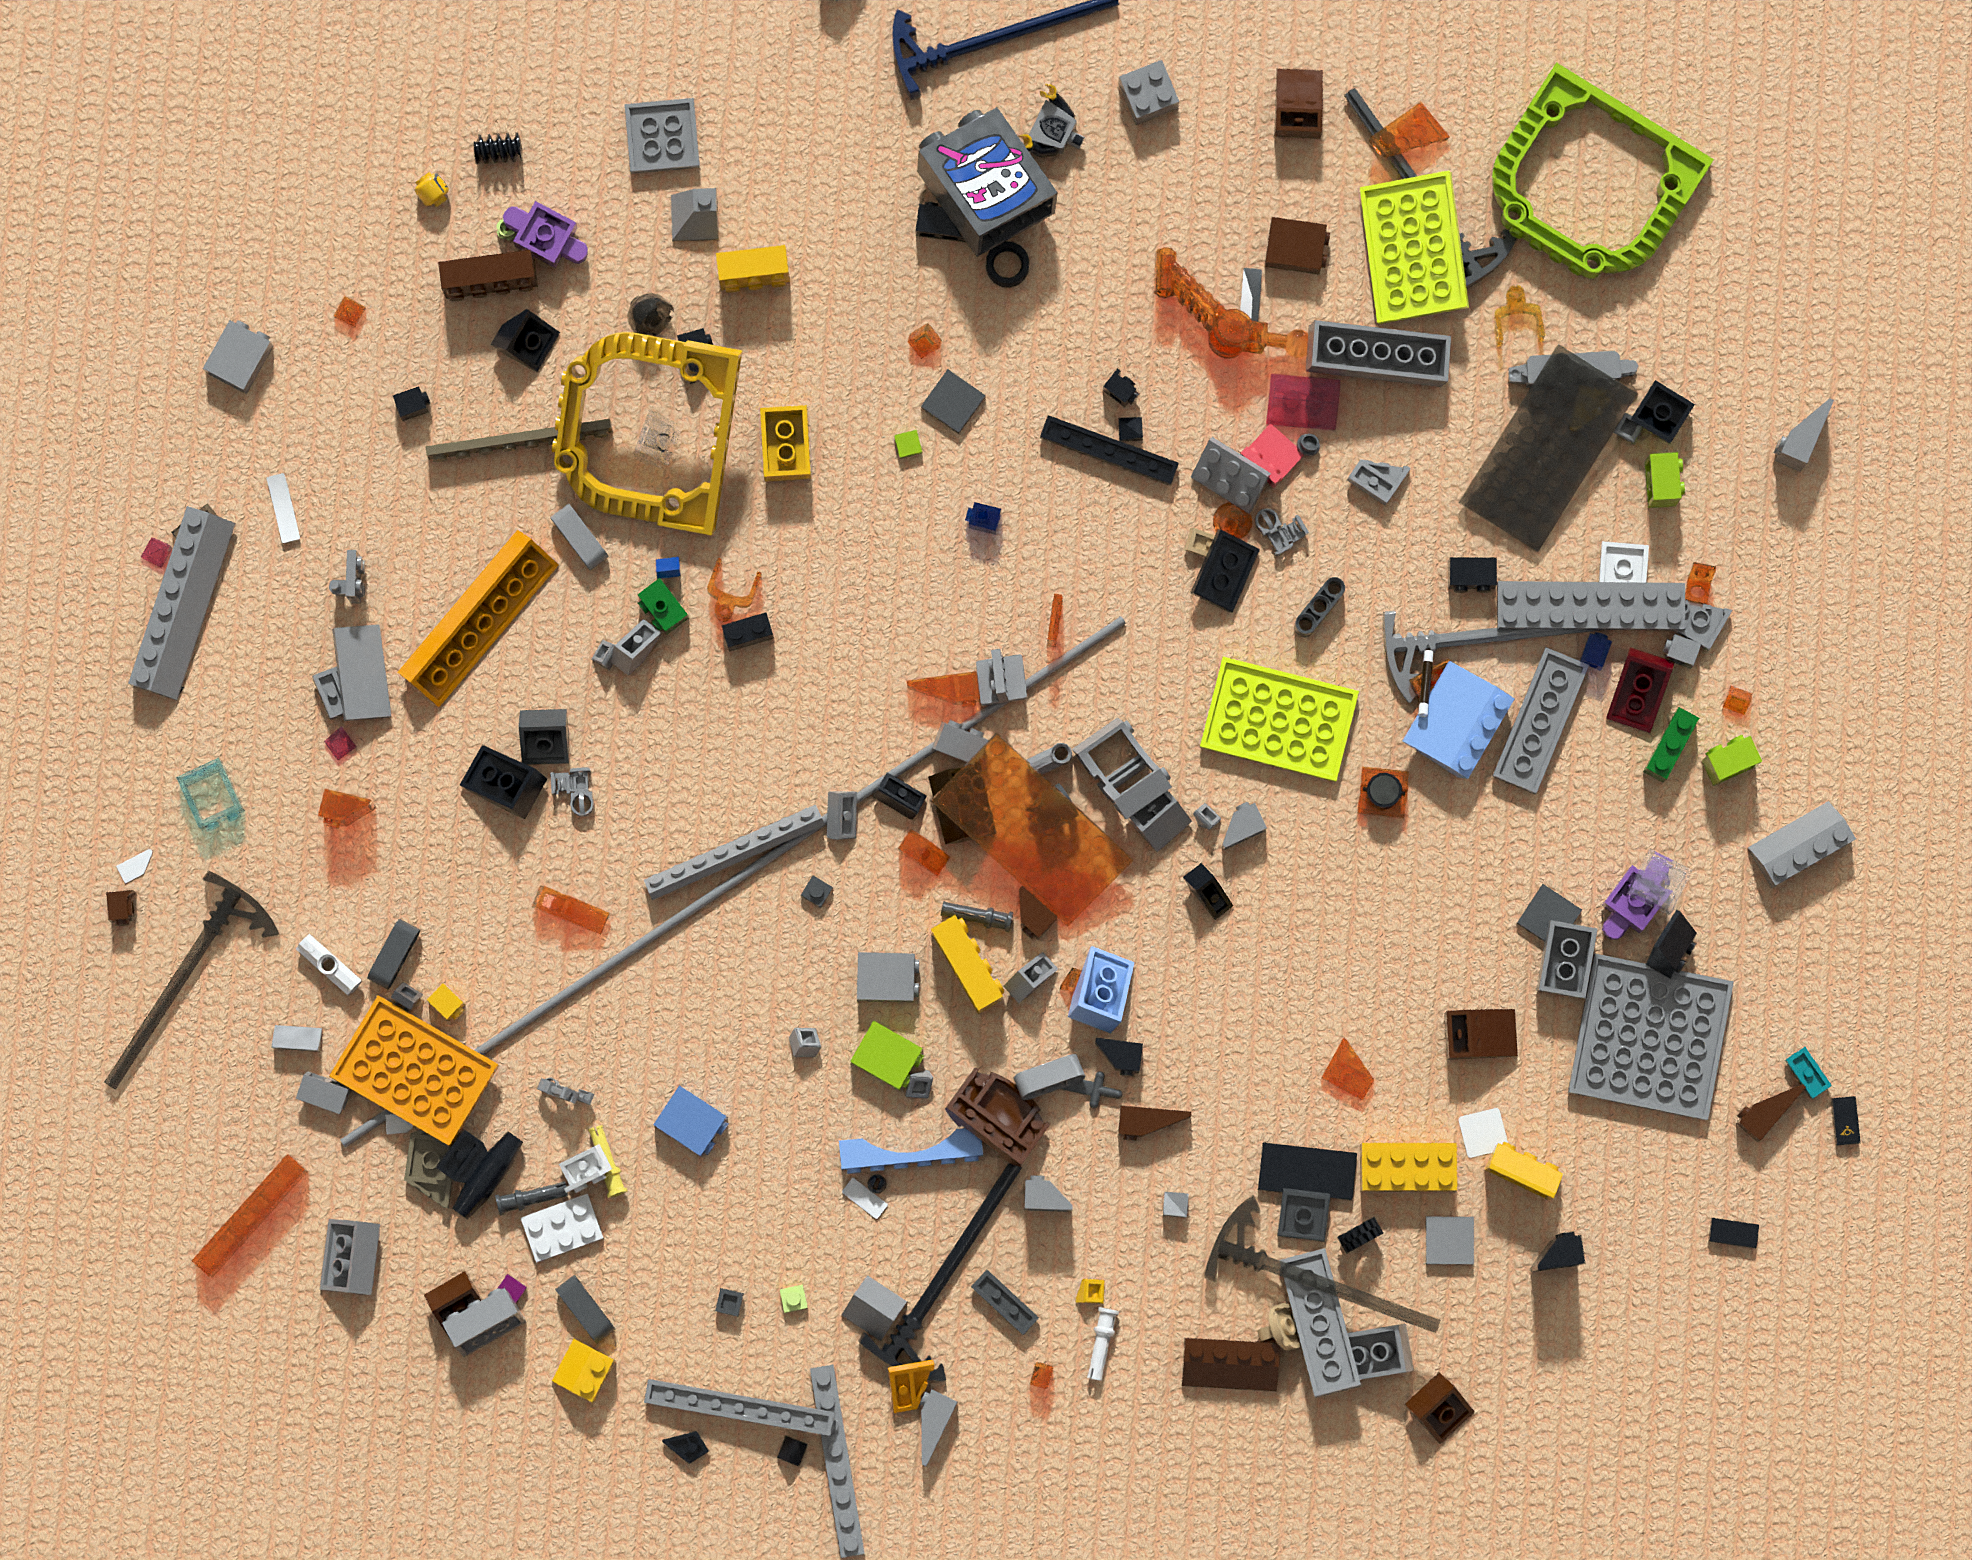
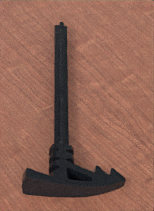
[858,1163,1022,1381]

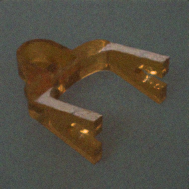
[707,558,762,622]

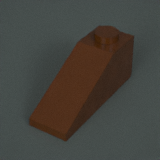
[1736,1084,1806,1142]
[1118,1106,1191,1141]

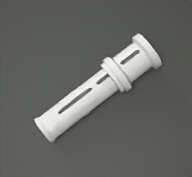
[1087,1307,1119,1381]

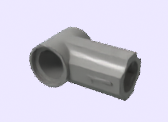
[1026,743,1073,779]

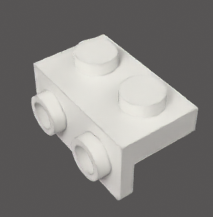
[559,1144,612,1193]

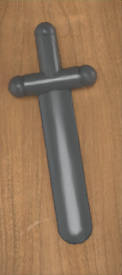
[1061,1071,1123,1108]

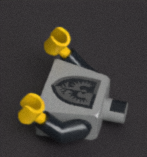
[1018,84,1085,157]

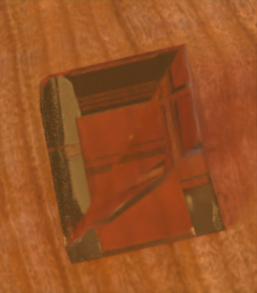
[907,323,941,359]
[1029,1362,1053,1389]

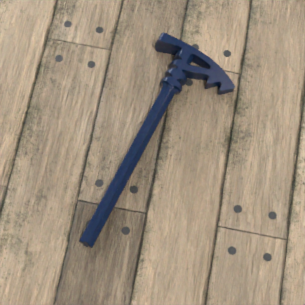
[892,0,1119,100]

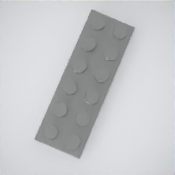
[1492,647,1589,795]
[1279,1248,1361,1398]

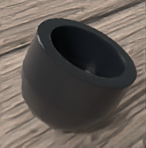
[868,1174,887,1194]

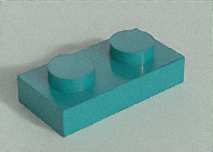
[1785,1047,1832,1099]

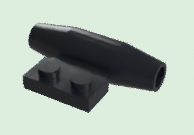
[436,1129,523,1219]

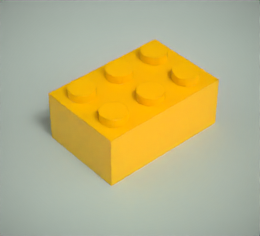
[716,245,790,293]
[760,405,811,482]

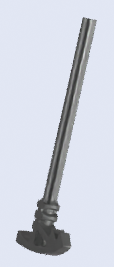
[1344,88,1517,289]

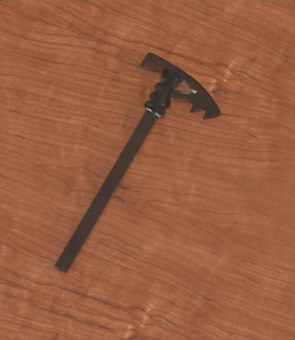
[104,870,279,1090]
[1204,1195,1441,1333]

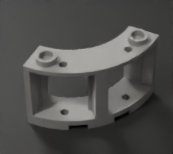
[1072,717,1172,819]

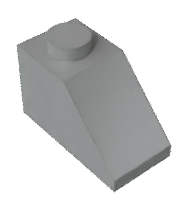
[611,619,662,676]
[1222,802,1267,850]
[1004,952,1058,1003]

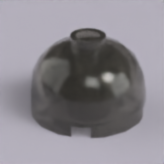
[627,293,674,337]

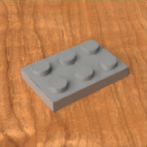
[1191,437,1271,513]

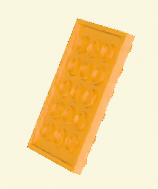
[329,995,499,1146]

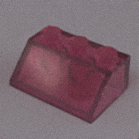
[1266,374,1341,431]

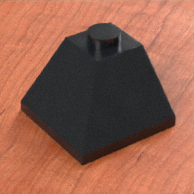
[491,309,560,372]

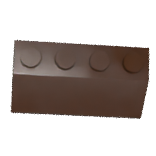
[1182,1338,1280,1391]

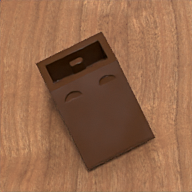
[1274,68,1323,139]
[1444,1009,1518,1060]

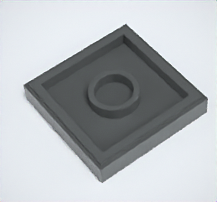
[921,369,986,434]
[1517,884,1582,942]
[1277,1188,1330,1242]

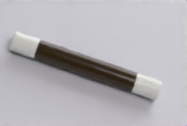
[1418,650,1434,717]

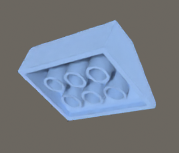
[1402,661,1515,779]

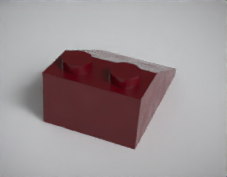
[1606,647,1675,733]

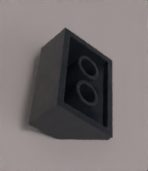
[1530,1231,1586,1272]

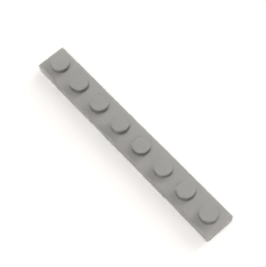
[644,805,825,900]
[810,1365,865,1558]
[644,1379,835,1436]

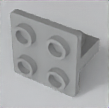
[976,649,1027,706]

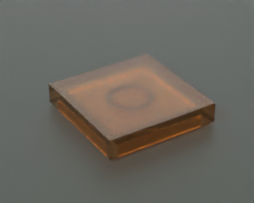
[1047,593,1063,647]

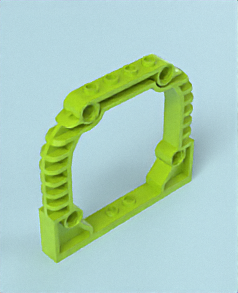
[1492,62,1714,279]

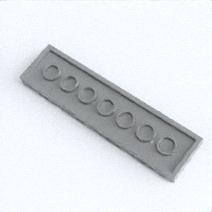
[1497,581,1685,631]

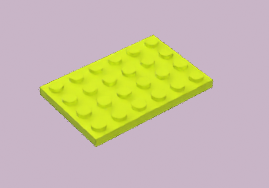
[1360,170,1469,324]
[1200,657,1359,782]

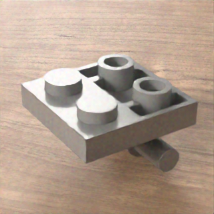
[329,550,366,604]

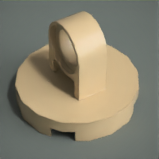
[1257,1303,1301,1351]

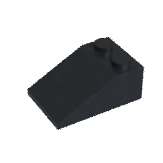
[460,745,547,819]

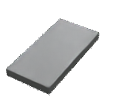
[332,625,391,721]

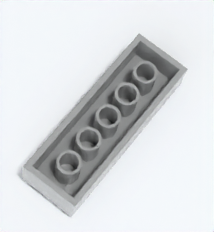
[1305,320,1451,387]

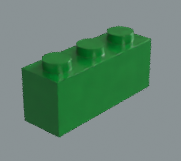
[1643,707,1699,783]

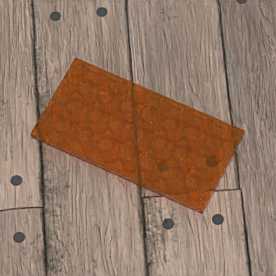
[931,732,1133,927]

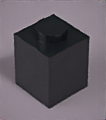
[393,386,431,421]

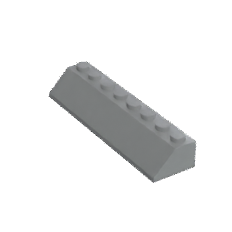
[128,506,236,700]

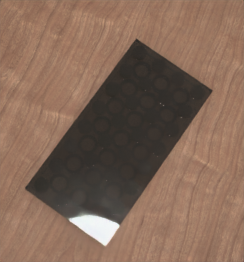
[1458,344,1637,552]

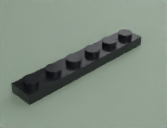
[1040,415,1179,486]

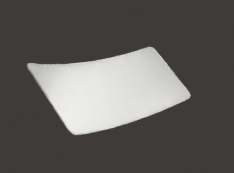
[842,1178,888,1219]

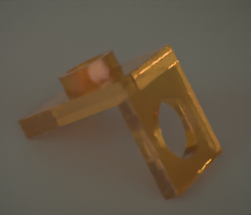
[1685,562,1716,604]

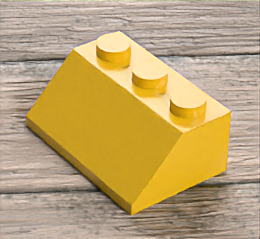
[1484,1141,1563,1200]

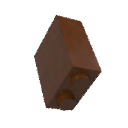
[1264,217,1330,275]

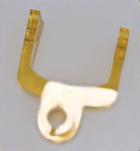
[1494,285,1545,347]

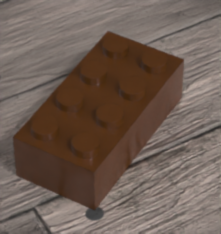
[438,249,538,301]

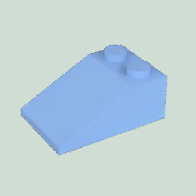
[1068,946,1134,1034]

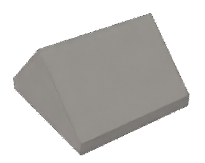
[842,1275,907,1341]

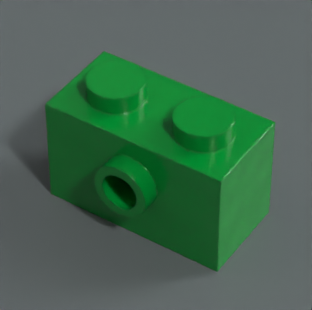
[637,578,689,634]

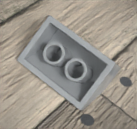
[320,1219,380,1295]
[442,1288,526,1357]

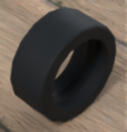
[986,241,1029,288]

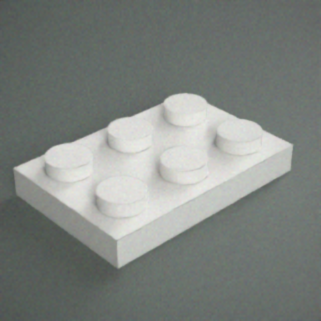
[1599,541,1649,583]
[521,1194,604,1263]

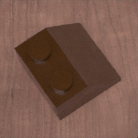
[424,1271,483,1342]
[1405,1372,1475,1444]

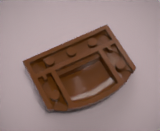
[945,1068,1049,1167]

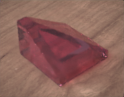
[141,537,172,568]
[324,726,357,760]

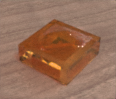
[334,296,366,328]

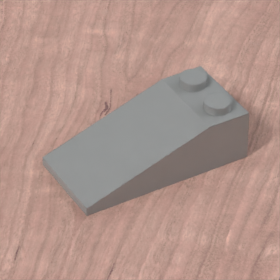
[1348,1324,1414,1380]

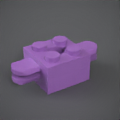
[503,201,588,268]
[1602,859,1670,940]

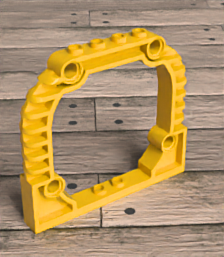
[552,332,742,536]

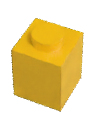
[427,983,465,1021]

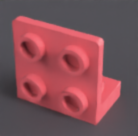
[1240,424,1304,488]

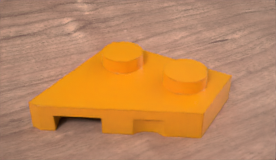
[888,1360,935,1413]

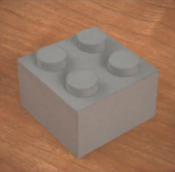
[1118,60,1179,125]

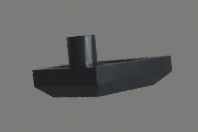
[662,1431,709,1464]

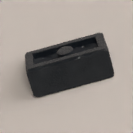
[873,772,927,820]

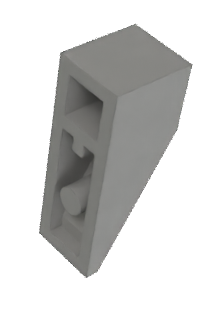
[920,1389,957,1466]

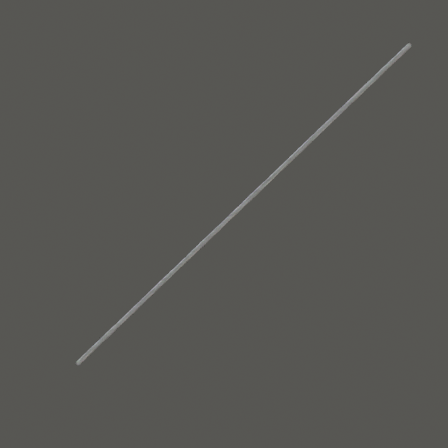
[340,616,1126,1147]

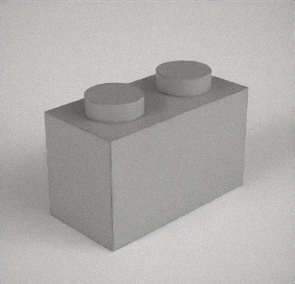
[932,720,988,766]

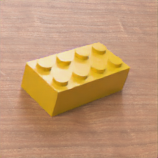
[931,915,1005,1014]
[1360,1143,1457,1192]

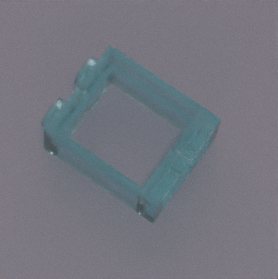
[176,758,245,832]

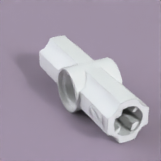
[296,934,362,996]

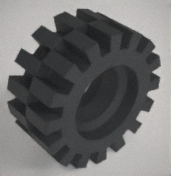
[1337,1217,1383,1254]

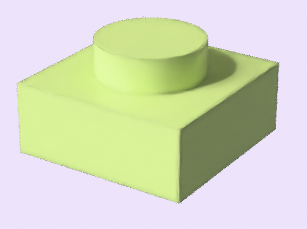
[780,1285,808,1313]

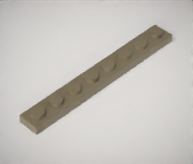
[425,419,613,462]

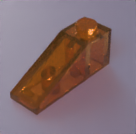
[907,671,980,708]

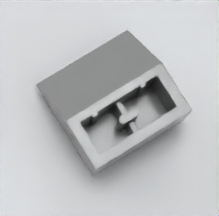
[1127,791,1192,852]

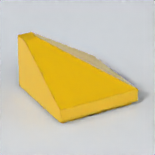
[1076,1279,1105,1304]

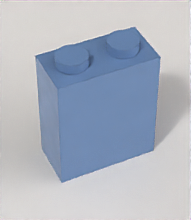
[653,1085,728,1157]

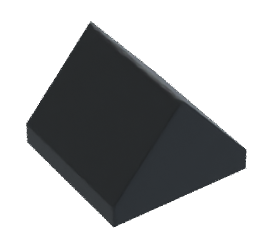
[777,1435,808,1466]

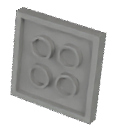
[625,98,700,174]

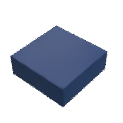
[656,557,681,579]

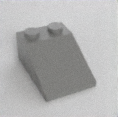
[1774,398,1834,472]

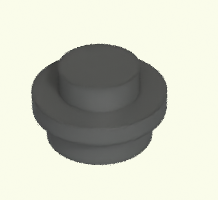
[1297,434,1320,456]

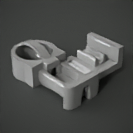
[1255,508,1309,556]
[550,767,594,817]
[537,1078,594,1105]

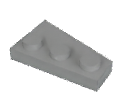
[1674,600,1732,651]

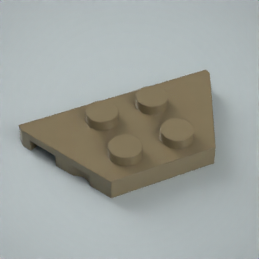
[404,1130,460,1209]

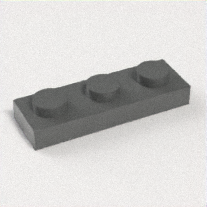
[971,1270,1039,1335]

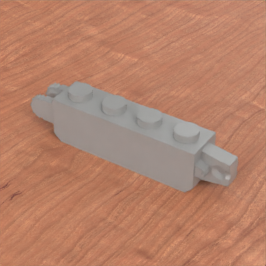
[1508,351,1639,391]

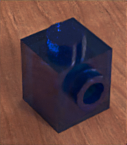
[965,502,1001,535]

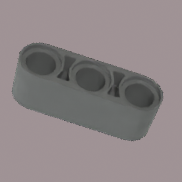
[1294,577,1345,637]
[367,919,420,990]
[555,1275,615,1344]

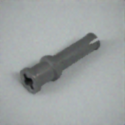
[941,901,1013,933]
[495,1181,568,1216]

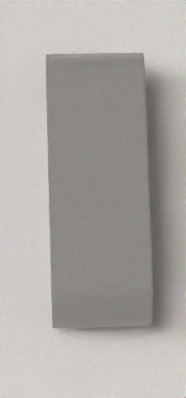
[550,504,609,570]
[1013,1054,1086,1100]

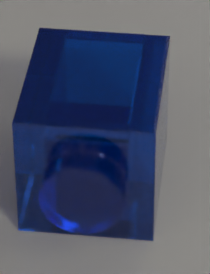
[1579,632,1612,670]

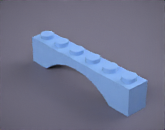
[839,1128,983,1174]

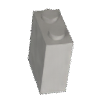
[203,320,273,394]
[857,952,919,1003]

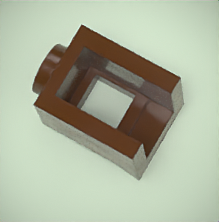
[106,890,136,926]

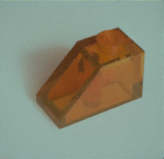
[898,829,950,877]

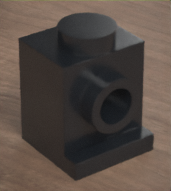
[1103,368,1140,408]

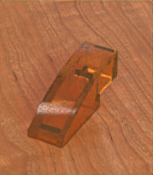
[531,885,610,935]

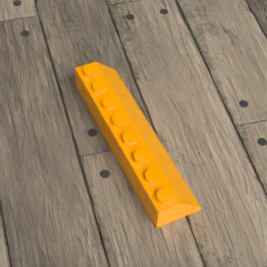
[397,530,559,707]

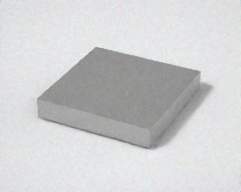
[1426,1216,1474,1265]

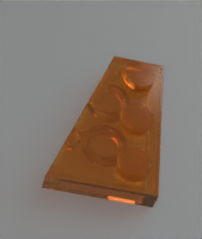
[1368,102,1450,158]

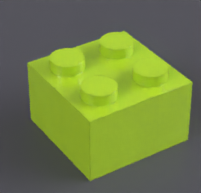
[1644,452,1685,508]
[1702,735,1762,786]

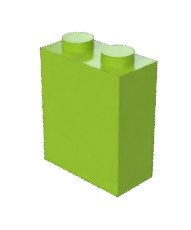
[850,1020,924,1091]

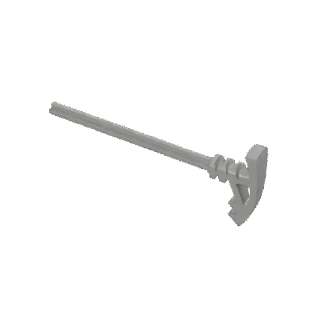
[1382,610,1601,703]

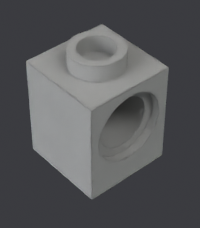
[1663,634,1701,669]

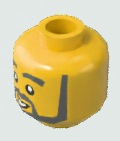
[414,172,449,207]

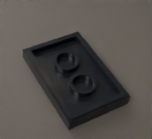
[1190,529,1260,613]

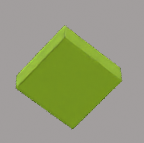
[894,430,922,459]

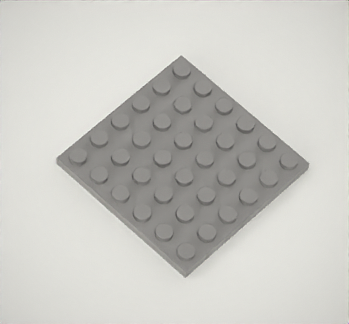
[1568,954,1734,1121]

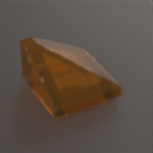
[1060,967,1082,993]

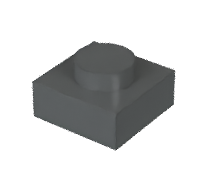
[801,876,833,908]
[715,1288,744,1317]

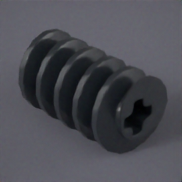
[474,132,522,164]

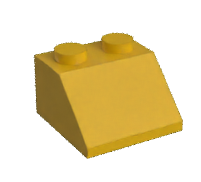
[552,1338,616,1403]

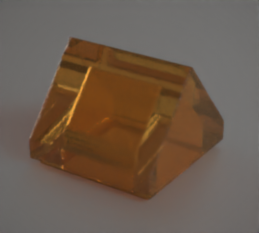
[1722,685,1752,715]

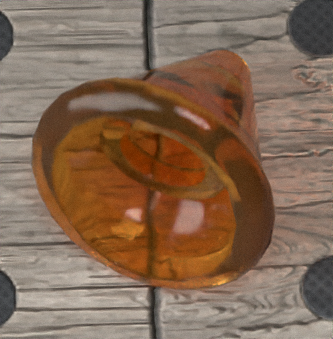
[1213,502,1253,539]

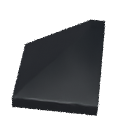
[1118,417,1143,441]

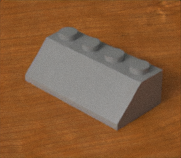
[1748,801,1856,888]

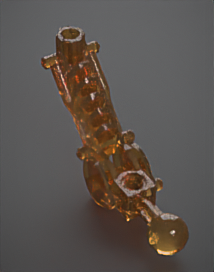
[1154,247,1308,359]

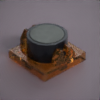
[1357,766,1409,819]

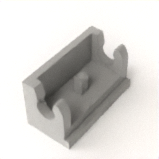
[296,1071,351,1114]

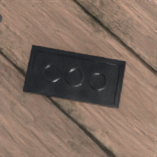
[1258,1142,1357,1200]

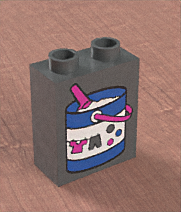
[917,107,1058,257]

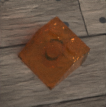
[318,789,376,829]

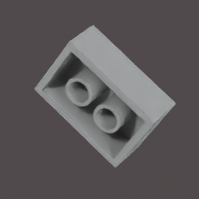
[1536,920,1597,999]

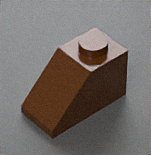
[1019,886,1057,940]

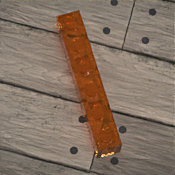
[192,1154,308,1277]

